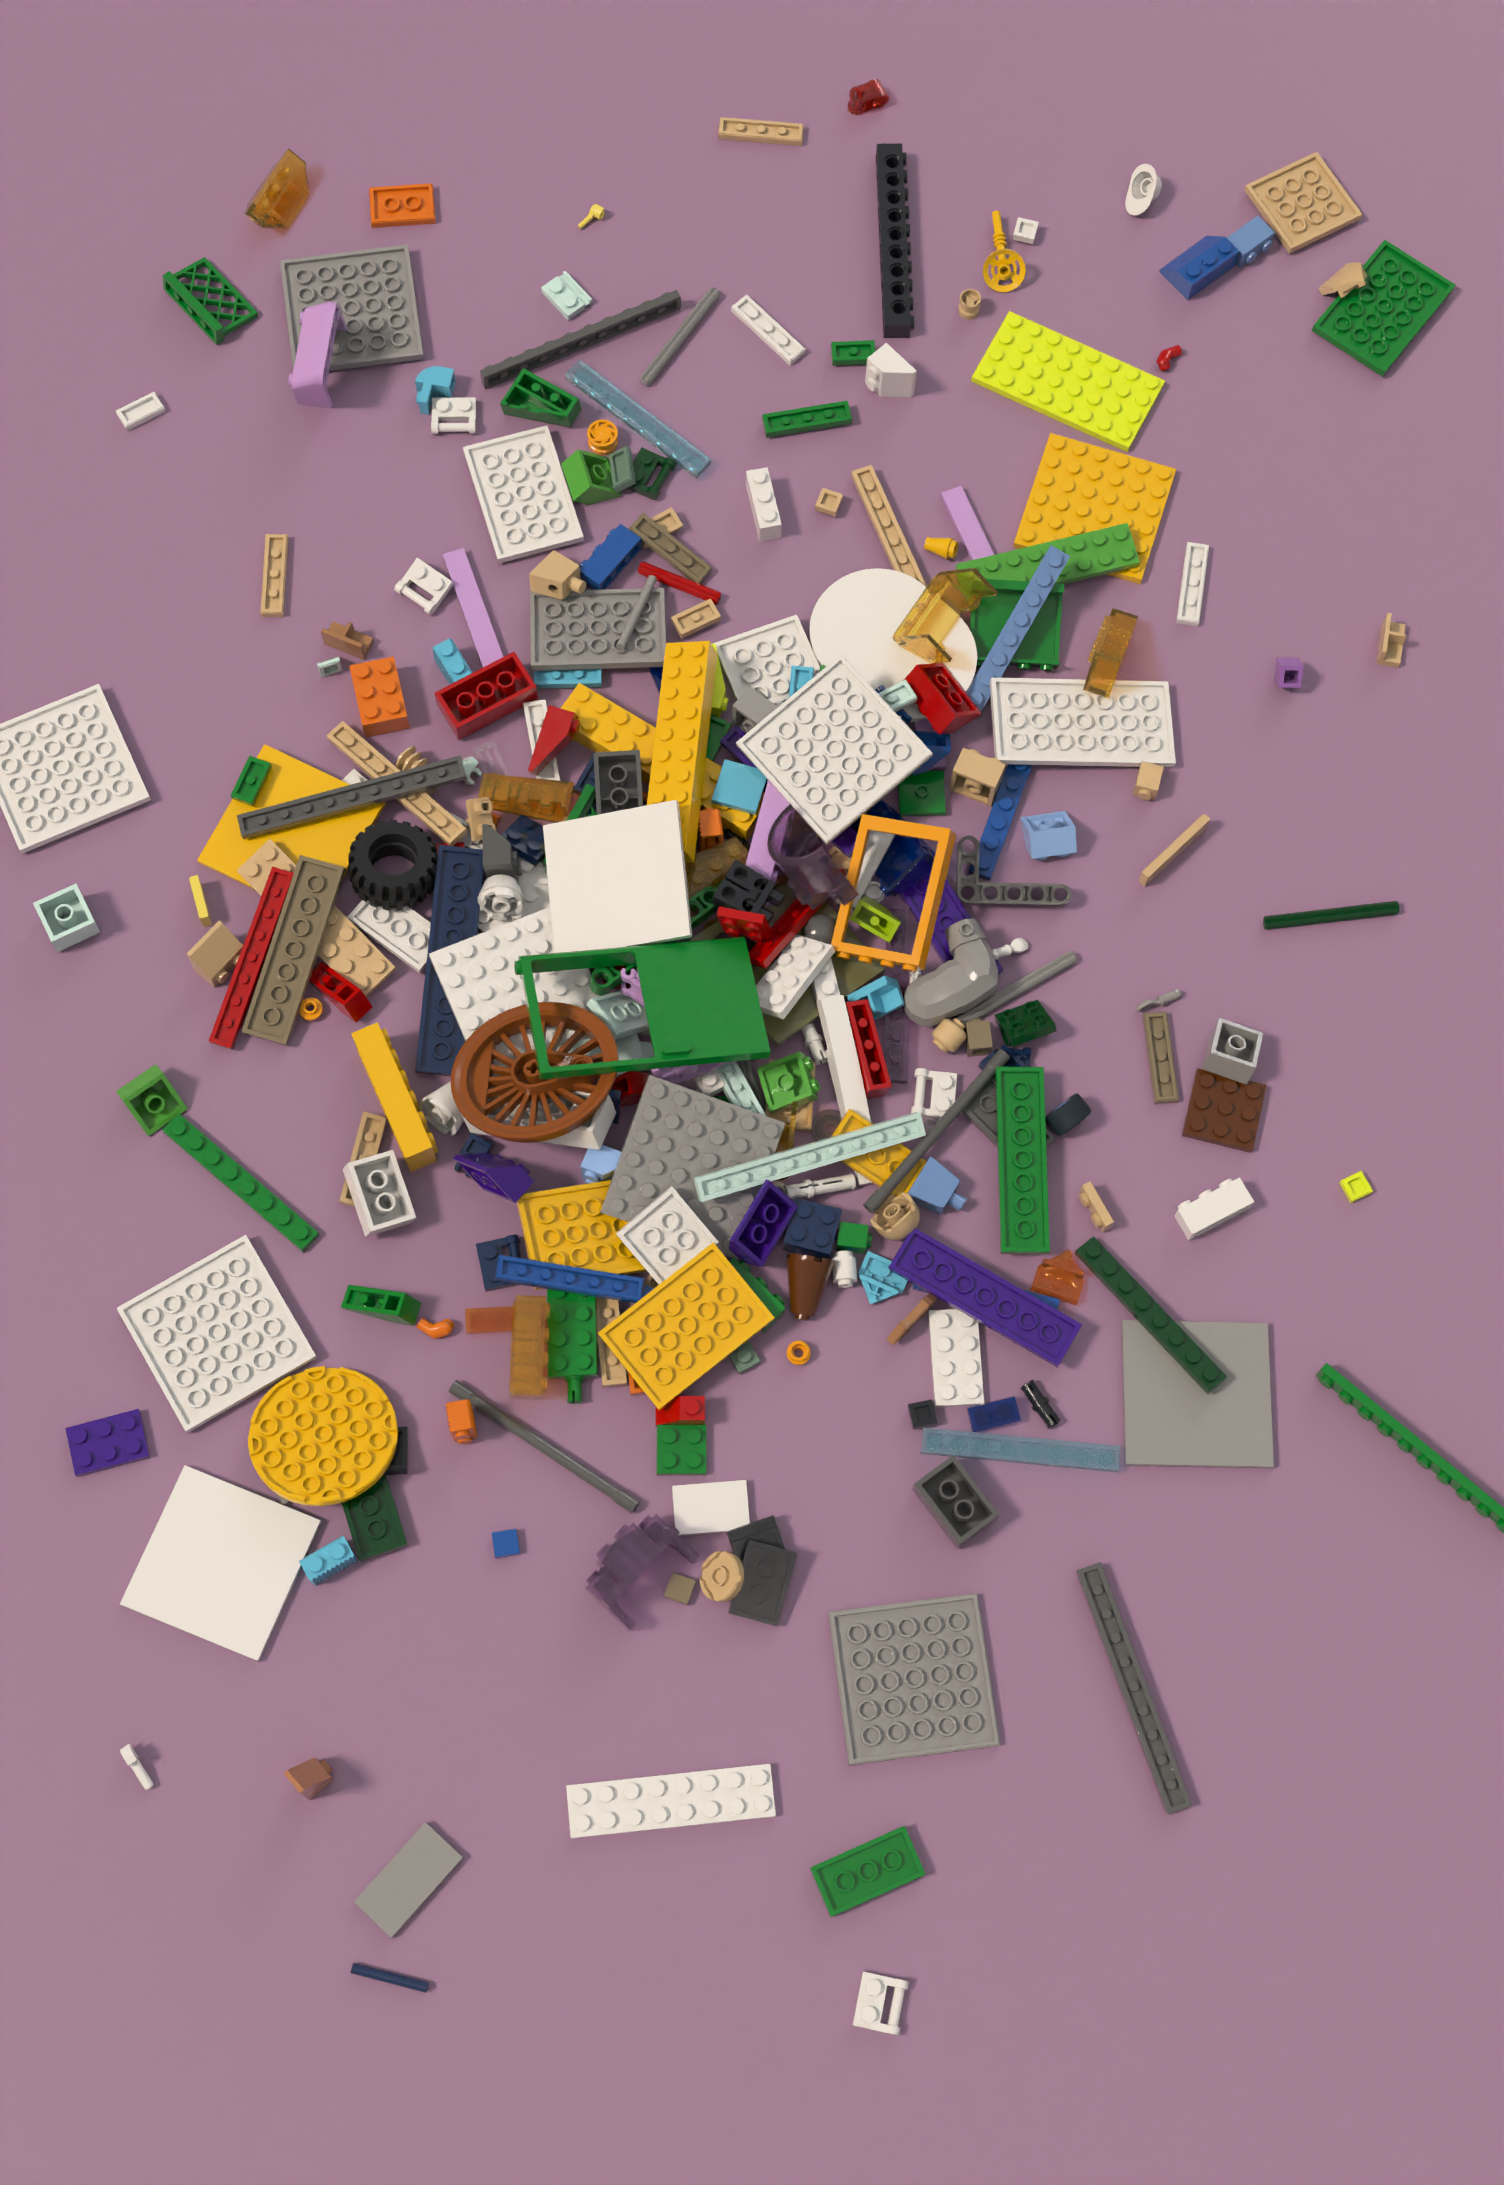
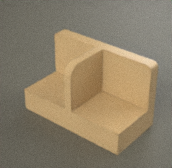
[1376,613,1406,668]

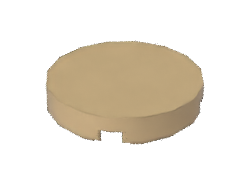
[699,1551,744,1602]

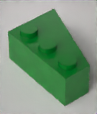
[500,368,582,427]

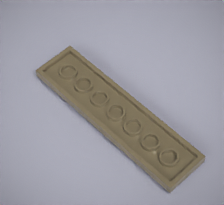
[241,855,346,1046]

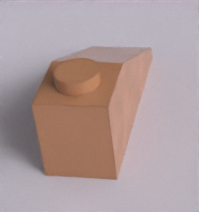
[283,1757,334,1800]

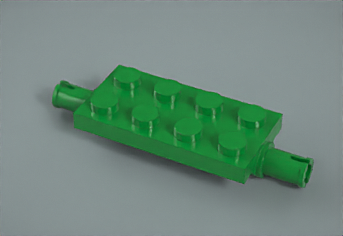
[547,1289,598,1404]

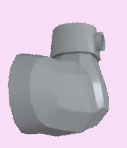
[903,918,998,1027]

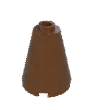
[786,1253,835,1321]

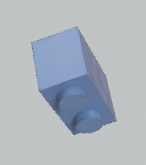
[1227,216,1275,268]

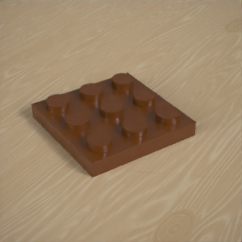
[1182,1068,1266,1153]

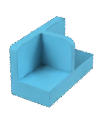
[847,976,905,1021]

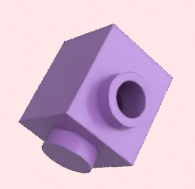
[1274,658,1304,689]

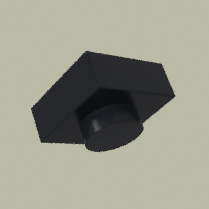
[908,1399,938,1430]

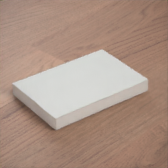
[672,1480,750,1537]

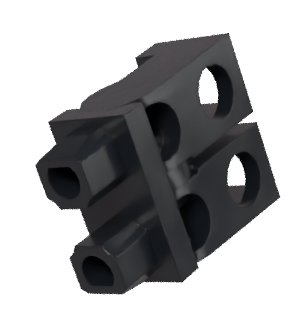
[712,859,785,924]

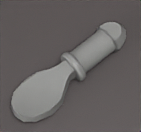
[1136,989,1182,1012]

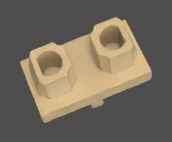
[465,797,496,841]

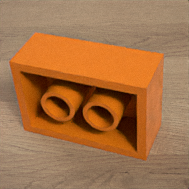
[349,656,410,738]

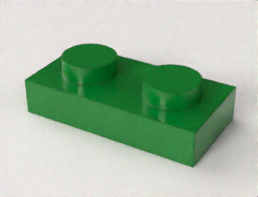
[831,340,875,366]
[230,755,272,807]

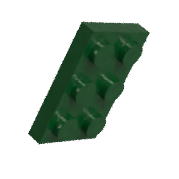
[342,1475,408,1562]

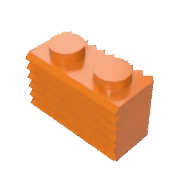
[698,808,723,855]
[445,1399,477,1445]

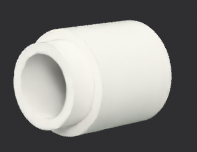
[832,1251,857,1288]

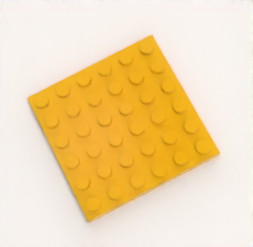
[1013,433,1176,584]

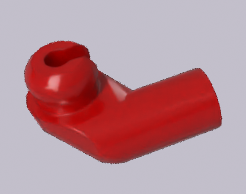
[1156,345,1182,371]

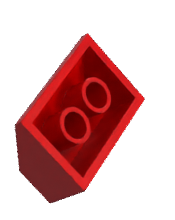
[903,662,982,735]

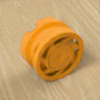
[587,420,618,455]

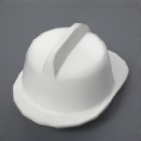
[1125,164,1162,216]

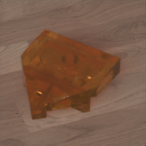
[1030,1249,1084,1305]

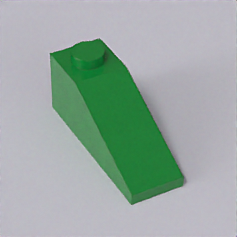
[341,1285,422,1326]

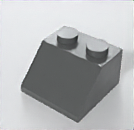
[482,824,522,885]

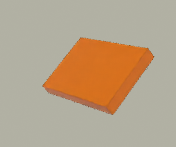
[369,183,436,228]

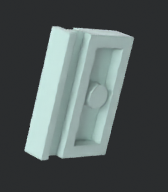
[541,271,592,321]

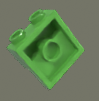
[757,1051,821,1113]

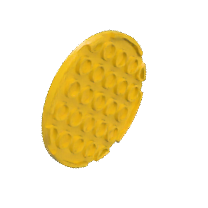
[248,1366,398,1506]

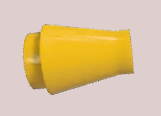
[924,537,959,560]

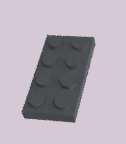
[962,1076,1056,1148]

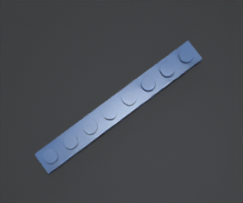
[967,545,1070,712]

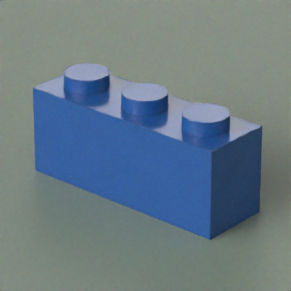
[579,523,642,590]

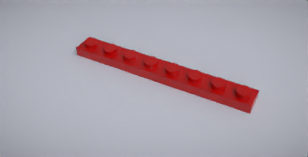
[209,866,294,1050]

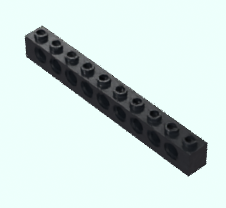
[876,143,914,338]

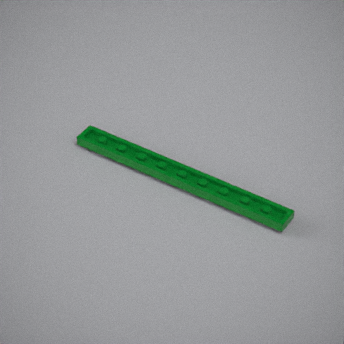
[1316,1363,1504,1533]

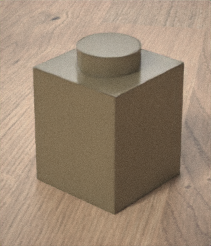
[964,1019,993,1057]

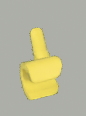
[578,204,605,229]

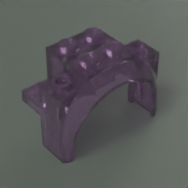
[586,1514,700,1631]

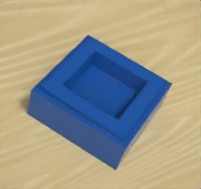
[492,1529,520,1559]

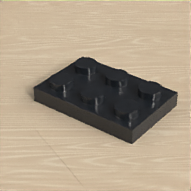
[728,1539,797,1626]

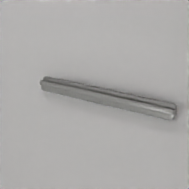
[640,287,720,386]
[956,951,1077,1025]

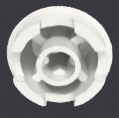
[478,874,525,920]

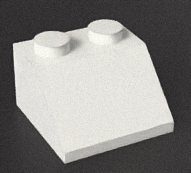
[865,343,917,397]

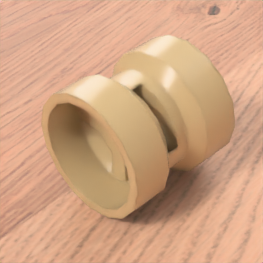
[958,289,981,320]

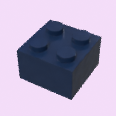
[783,1198,842,1259]

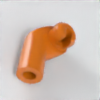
[416,1317,454,1339]

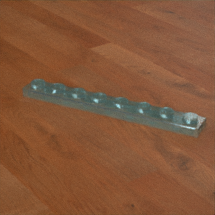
[565,360,711,479]
[921,1428,1120,1472]

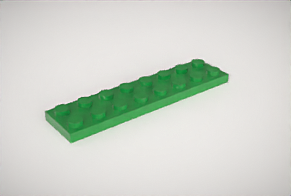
[995,1067,1050,1254]

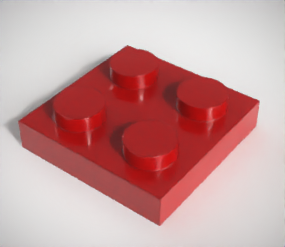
[717,907,772,942]

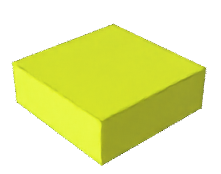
[1339,1171,1373,1203]

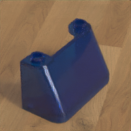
[850,799,936,897]

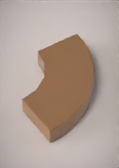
[886,1293,938,1345]

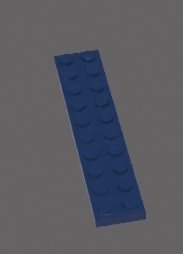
[415,845,484,1076]

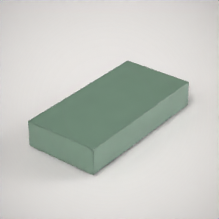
[609,446,636,493]

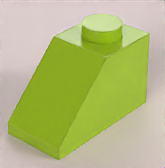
[849,896,901,943]

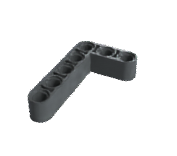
[956,835,1071,905]

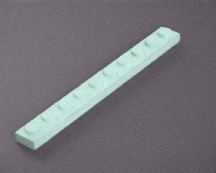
[693,1112,926,1202]

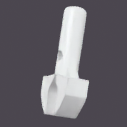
[120,1744,154,1790]

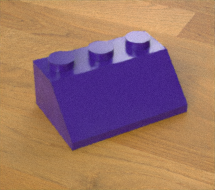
[453,1153,534,1203]
[729,1179,798,1267]

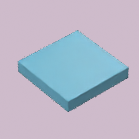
[711,759,767,815]

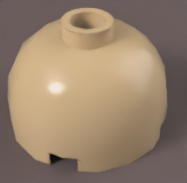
[870,1192,920,1241]

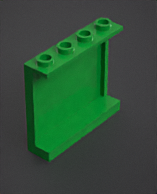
[970,578,1064,671]

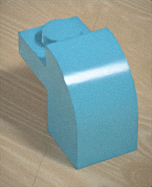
[415,366,456,415]

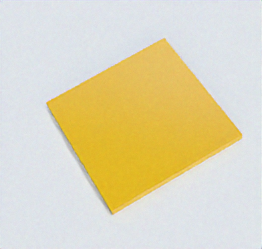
[197,744,386,891]

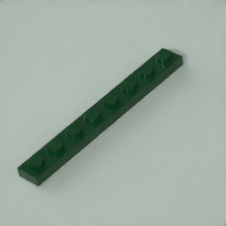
[1075,1236,1227,1394]

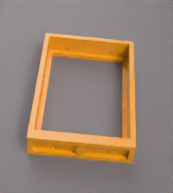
[831,814,956,973]

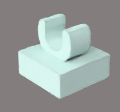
[463,756,482,785]

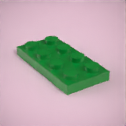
[810,1825,926,1917]

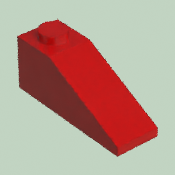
[528,705,580,776]
[309,962,373,1023]

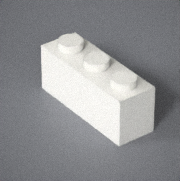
[746,467,782,542]
[1174,1177,1254,1241]

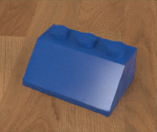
[1159,235,1239,300]

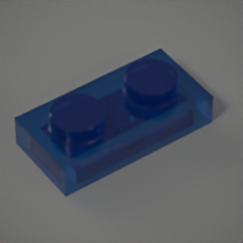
[966,1396,1021,1432]

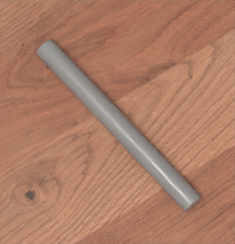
[616,575,657,650]

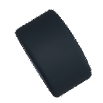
[1045,1093,1091,1136]

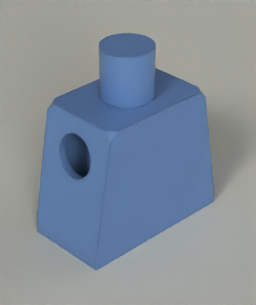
[907,1157,967,1214]

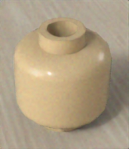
[932,1018,967,1053]

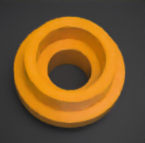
[299,998,323,1021]
[786,1341,811,1365]

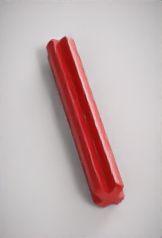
[638,561,721,604]

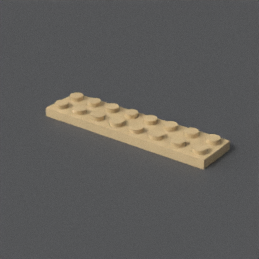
[236,839,397,998]

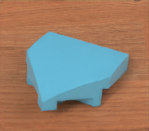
[858,1251,908,1304]

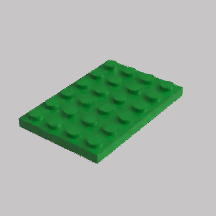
[1312,240,1456,377]

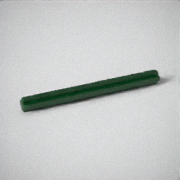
[1263,901,1400,930]

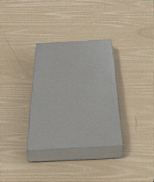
[354,1822,463,1938]

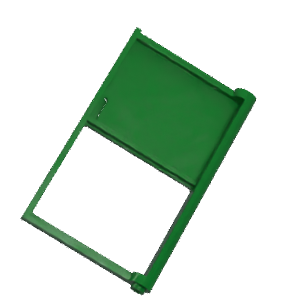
[514,937,771,1080]

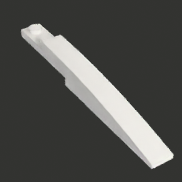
[811,958,873,1186]

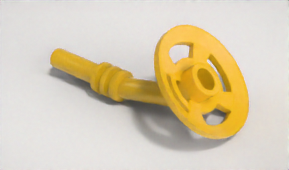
[983,210,1026,292]

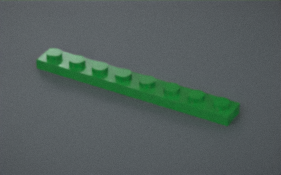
[162,1113,319,1252]

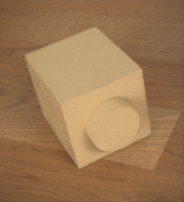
[1133,761,1164,800]

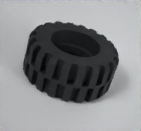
[348,820,438,911]

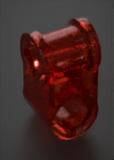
[847,79,889,115]

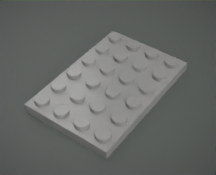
[530,588,666,671]

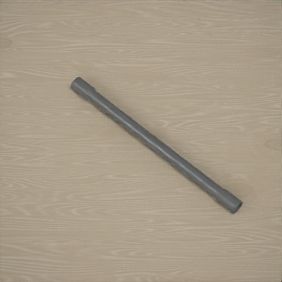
[863,1049,1010,1214]
[449,1380,640,1513]

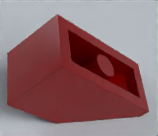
[611,1071,649,1107]
[656,1396,705,1427]

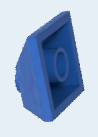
[912,730,951,775]

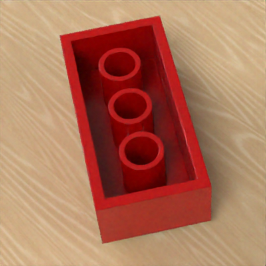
[435,652,538,740]

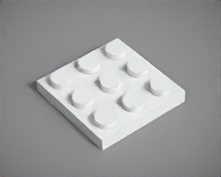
[615,1186,719,1284]

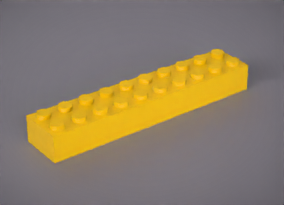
[647,641,717,863]
[561,683,765,842]

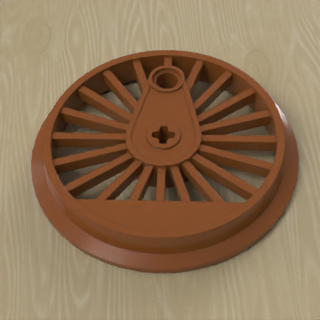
[451,1002,619,1143]

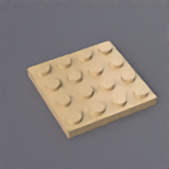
[1244,152,1362,254]

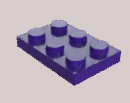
[65,1409,150,1477]

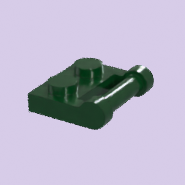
[627,448,677,500]

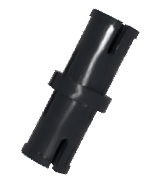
[1020,1380,1061,1429]

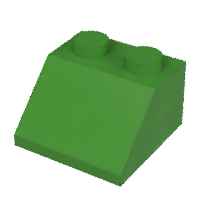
[561,449,622,505]
[116,1064,188,1136]

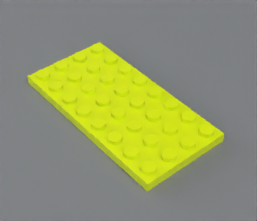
[971,311,1165,452]

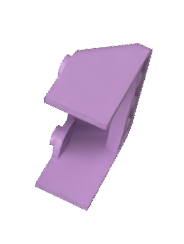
[288,301,347,408]

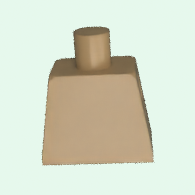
[529,550,586,600]

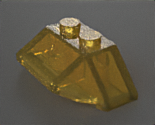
[245,148,309,229]

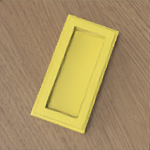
[189,875,212,927]

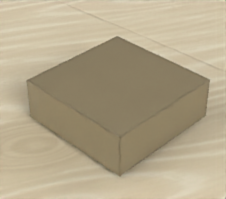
[664,1572,696,1605]

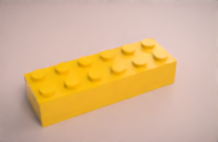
[351,1022,438,1172]

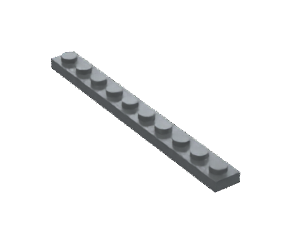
[480,290,681,389]
[237,755,467,839]
[1076,1562,1192,1815]

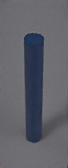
[351,1963,429,1993]

